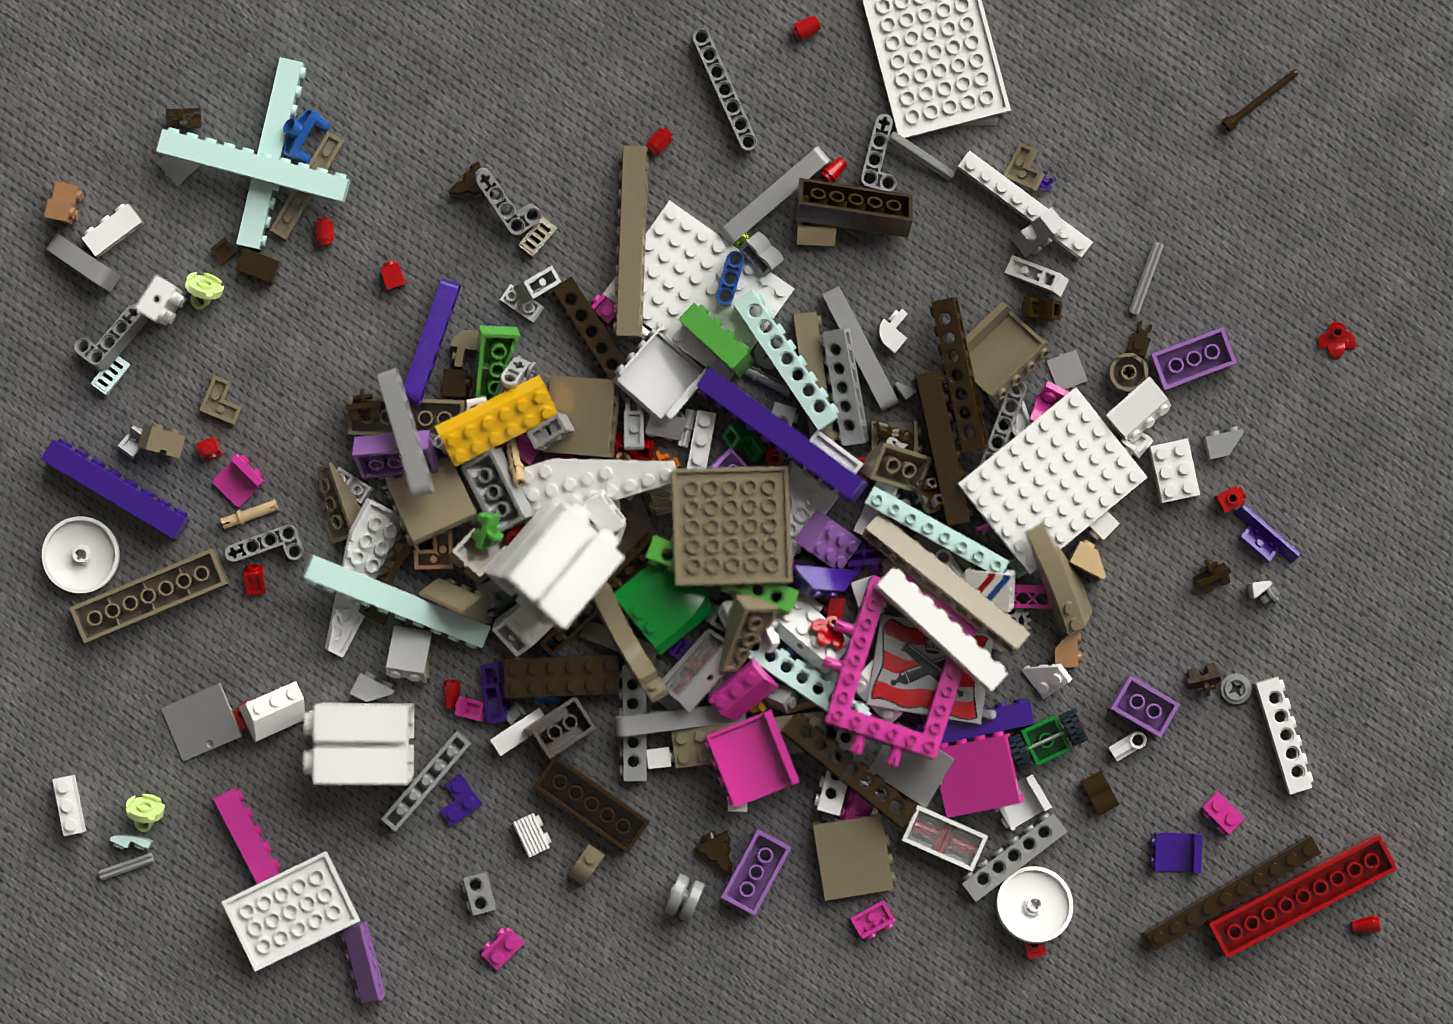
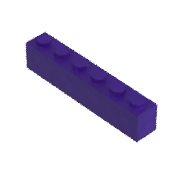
[916,698,1035,744]

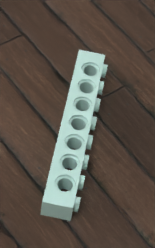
[733,290,839,431]
[864,486,1010,573]
[747,640,872,716]

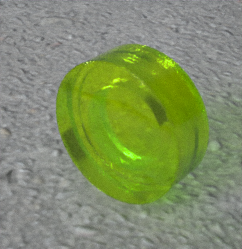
[735,231,753,248]

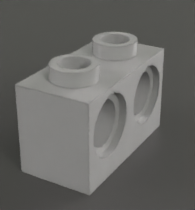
[527,413,575,451]
[461,871,497,916]

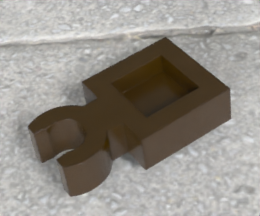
[1126,321,1152,357]

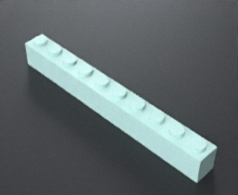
[236,57,306,251]
[156,127,350,203]
[302,554,491,649]

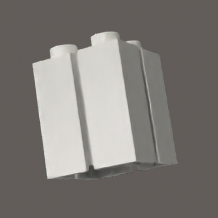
[486,501,624,629]
[304,702,414,784]

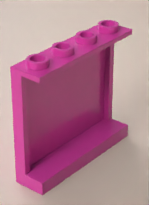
[704,710,800,808]
[939,731,1025,818]

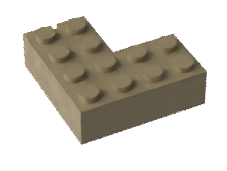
[448,521,528,583]

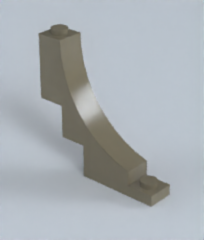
[591,580,669,703]

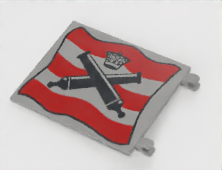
[867,614,1004,725]

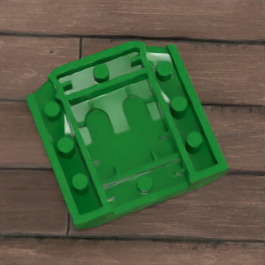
[614,552,713,655]

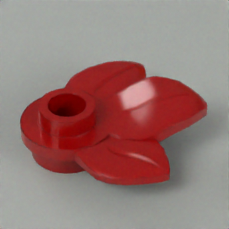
[1318,321,1356,360]
[809,616,845,650]

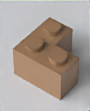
[44,181,83,225]
[414,530,455,569]

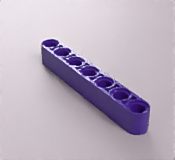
[404,279,461,406]

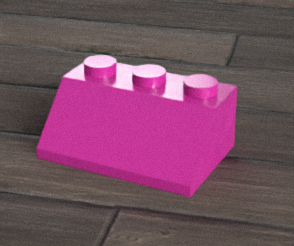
[708,657,779,722]

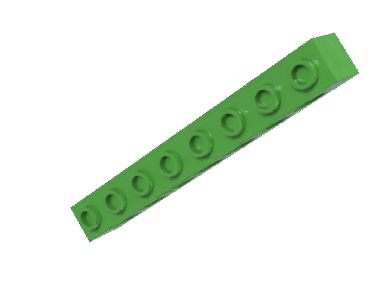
[645,535,799,615]

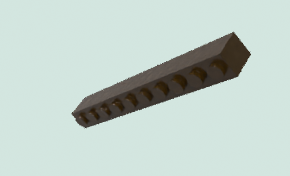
[1143,835,1321,950]

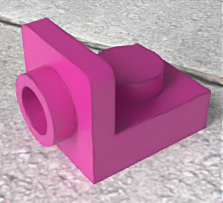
[591,293,616,324]

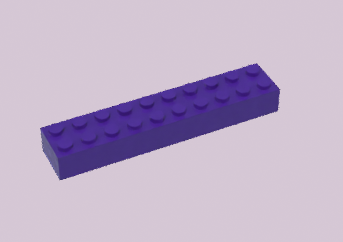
[696,367,868,503]

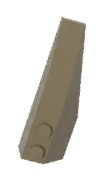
[1025,523,1092,636]

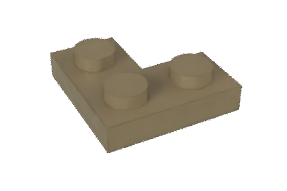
[1003,142,1045,191]
[199,375,243,425]

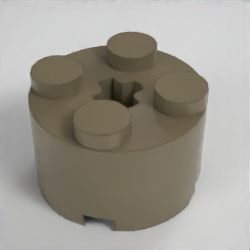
[1107,353,1148,393]

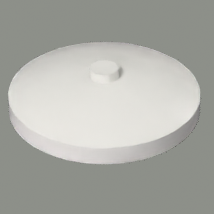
[42,516,120,593]
[996,866,1073,944]

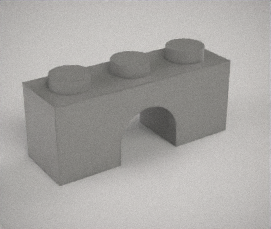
[1011,207,1066,257]

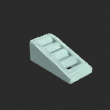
[91,356,130,395]

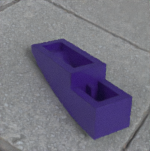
[480,661,507,723]

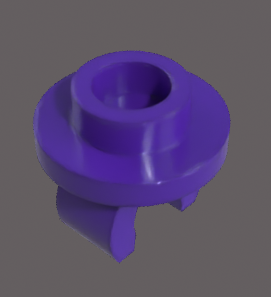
[1038,170,1056,191]

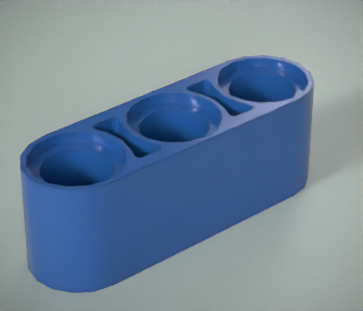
[716,251,744,306]

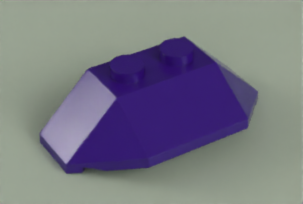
[788,565,857,599]

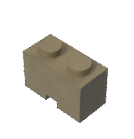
[138,423,186,458]

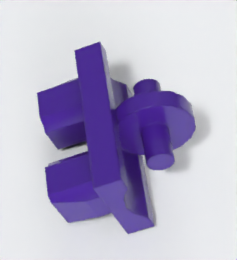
[848,542,883,575]

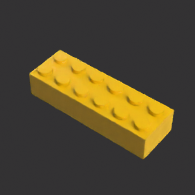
[435,375,558,467]

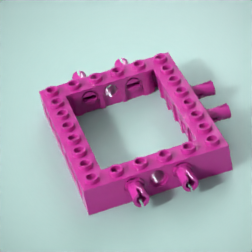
[822,572,977,767]

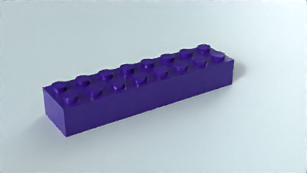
[41,438,190,539]

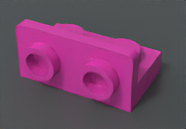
[1201,791,1245,835]
[480,927,524,970]

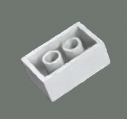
[1148,438,1200,503]

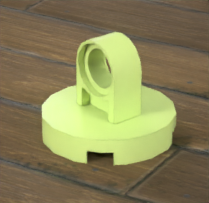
[185,272,224,310]
[125,794,165,832]

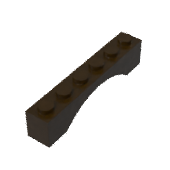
[358,529,430,625]

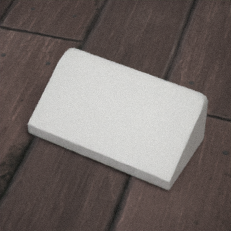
[1247,581,1272,598]

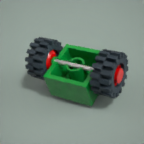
[1008,709,1088,772]

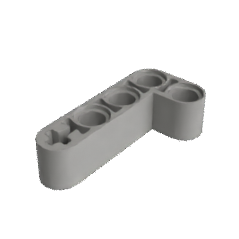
[860,114,897,192]
[474,168,541,235]
[46,233,121,292]
[74,304,148,371]
[225,525,305,562]

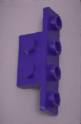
[1234,505,1301,564]

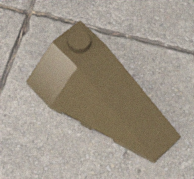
[317,462,361,545]
[720,595,779,672]

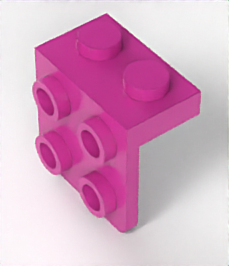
[213,454,266,507]

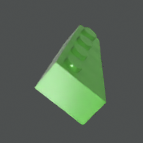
[678,303,755,378]
[472,325,520,401]

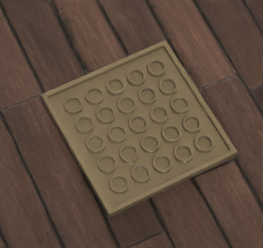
[671,466,792,586]

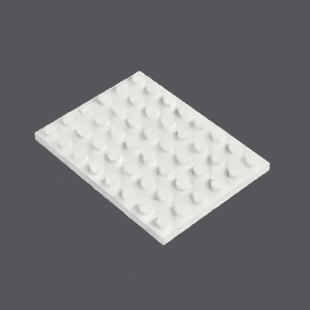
[862,0,1011,139]
[604,200,794,381]
[957,387,1148,574]

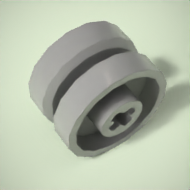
[664,873,705,923]

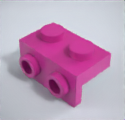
[838,789,878,820]
[850,899,895,940]

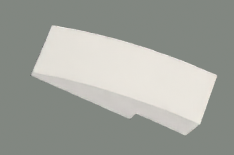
[490,708,544,756]

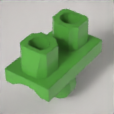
[471,512,503,549]

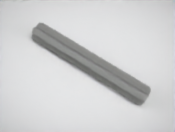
[888,132,955,181]
[1129,242,1163,315]

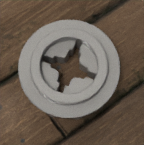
[754,339,785,369]
[1220,673,1251,704]

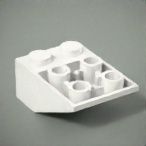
[492,603,553,657]

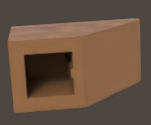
[1053,631,1082,668]

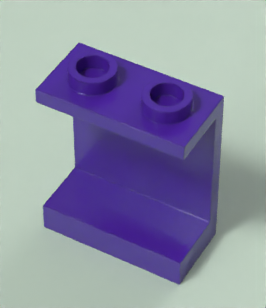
[1150,832,1202,873]

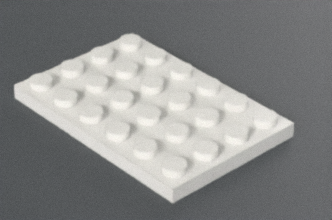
[222,851,360,971]

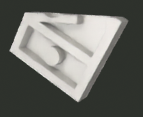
[1022,664,1072,699]

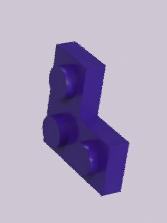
[440,773,482,826]

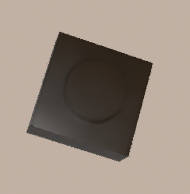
[210,237,238,264]

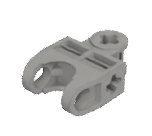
[498,355,537,395]

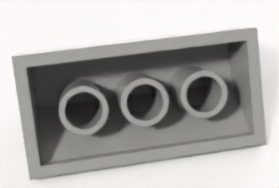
[461,448,535,533]

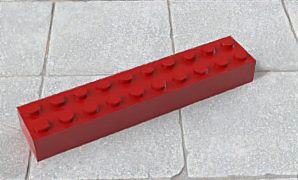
[1206,833,1398,958]

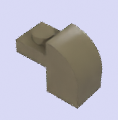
[450,330,478,368]
[568,844,605,886]

